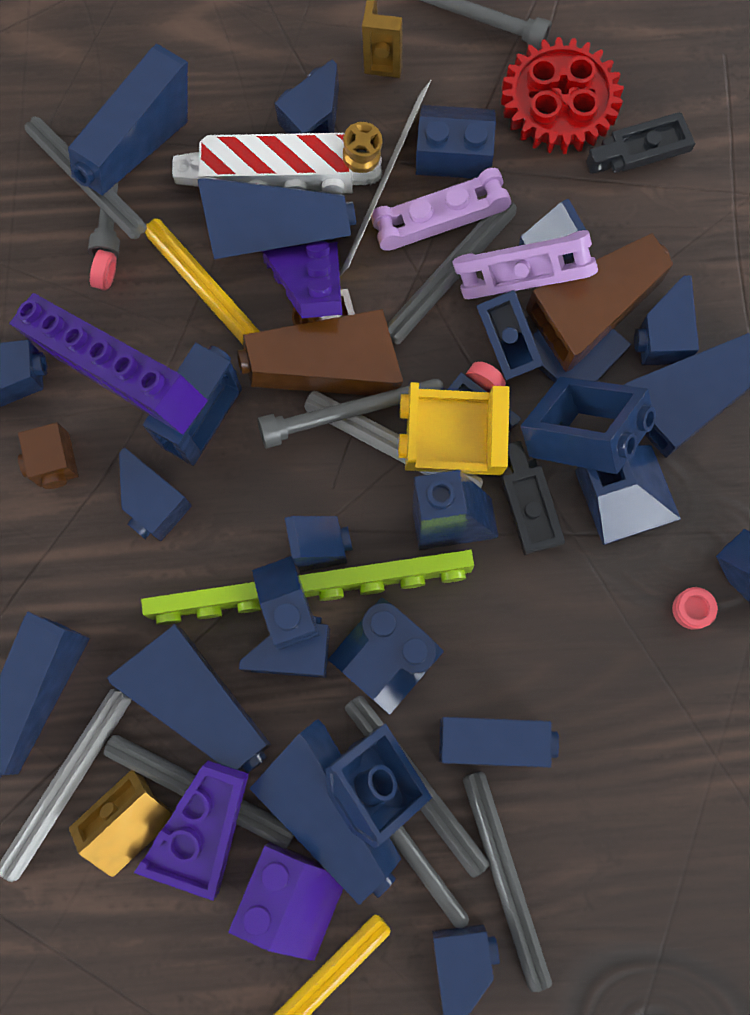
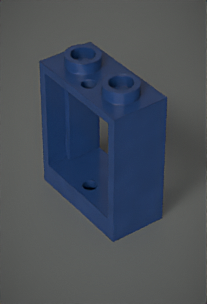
[143,342,242,466]
[521,376,656,474]
[439,717,559,767]

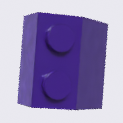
[228,842,343,961]

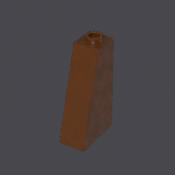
[526,233,673,372]
[237,309,403,396]

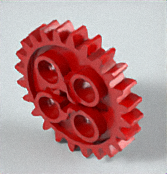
[501,37,624,154]

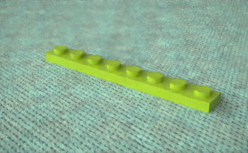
[141,550,474,625]

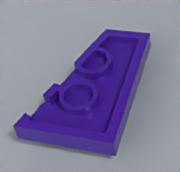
[262,241,343,318]
[134,761,249,901]

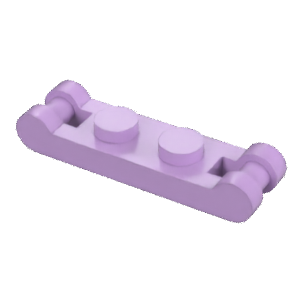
[371,168,511,251]
[452,230,598,299]

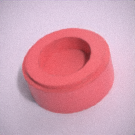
[90,249,116,291]
[465,362,506,392]
[672,587,718,630]

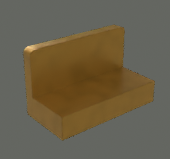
[362,0,402,78]
[69,770,173,877]

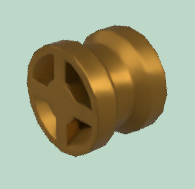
[343,122,382,173]

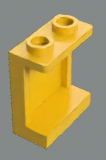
[398,382,509,475]

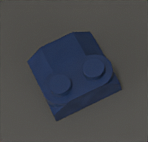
[328,597,444,715]
[325,723,432,848]

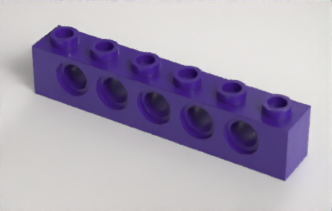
[9,293,208,435]

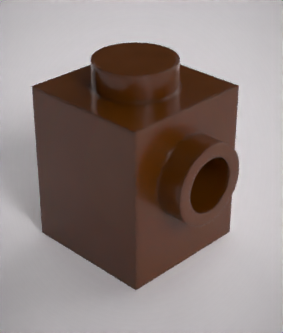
[18,422,79,489]

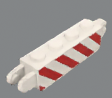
[172,133,382,194]

